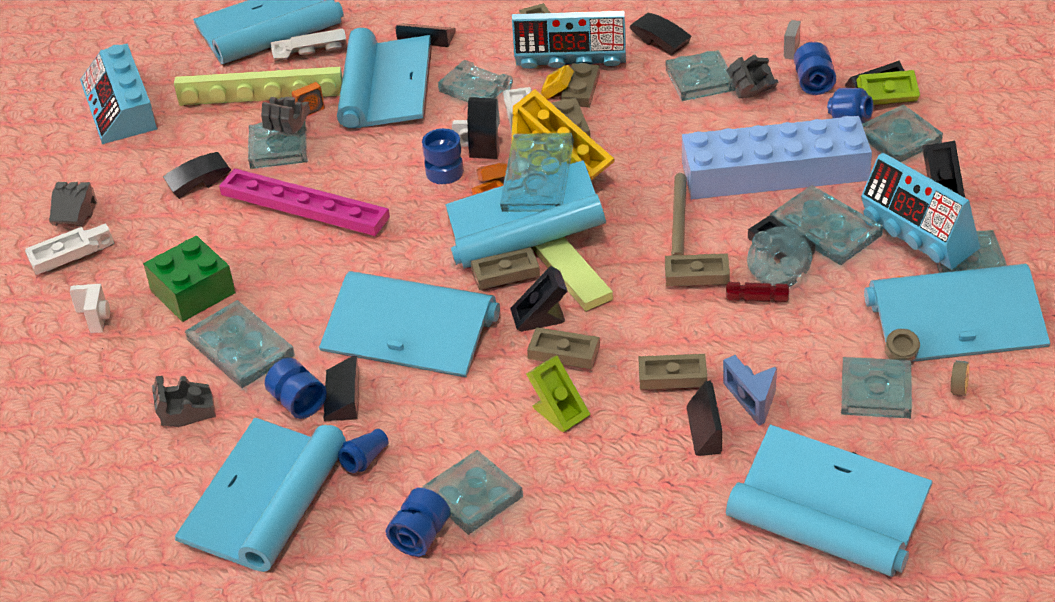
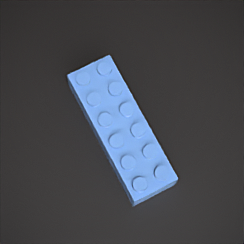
[682,116,872,199]

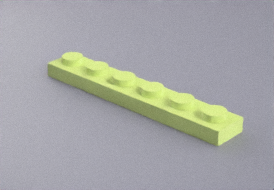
[174,67,342,106]

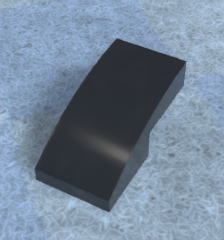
[629,13,692,56]
[467,97,500,159]
[163,152,231,199]

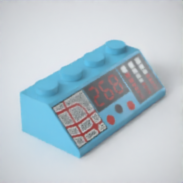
[512,11,626,69]
[80,43,157,144]
[861,153,980,270]

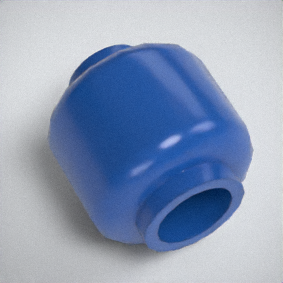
[827,88,873,124]

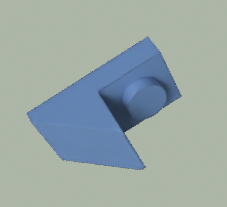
[723,355,777,426]

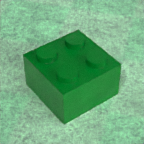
[143,235,236,322]

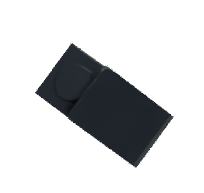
[922,141,965,198]
[510,266,568,332]

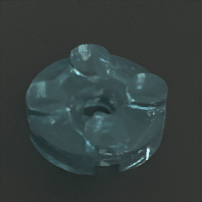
[747,226,812,287]

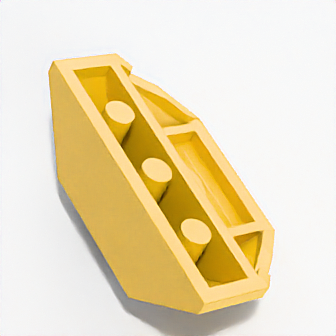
[511,89,615,180]

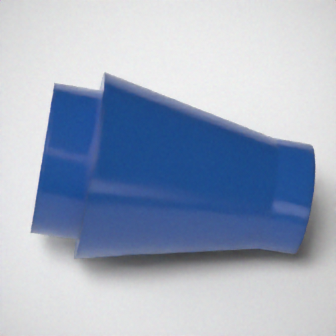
[338,429,389,473]

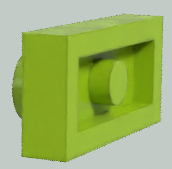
[856,70,920,105]

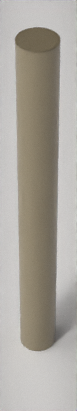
[671,173,686,255]

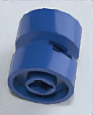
[794,42,836,95]
[422,128,464,184]
[264,358,327,419]
[386,488,451,557]

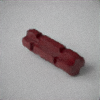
[726,282,789,302]

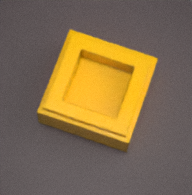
[540,65,574,99]

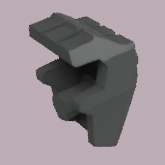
[726,54,779,98]
[261,97,310,134]
[49,182,97,226]
[152,376,216,427]

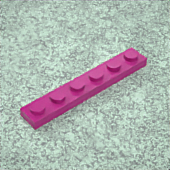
[219,169,390,236]

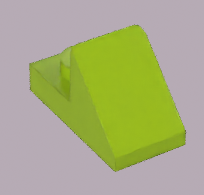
[526,356,591,432]

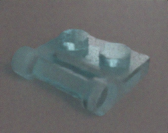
[438,60,513,102]

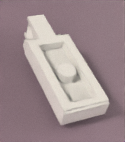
[271,29,346,60]
[25,223,114,275]

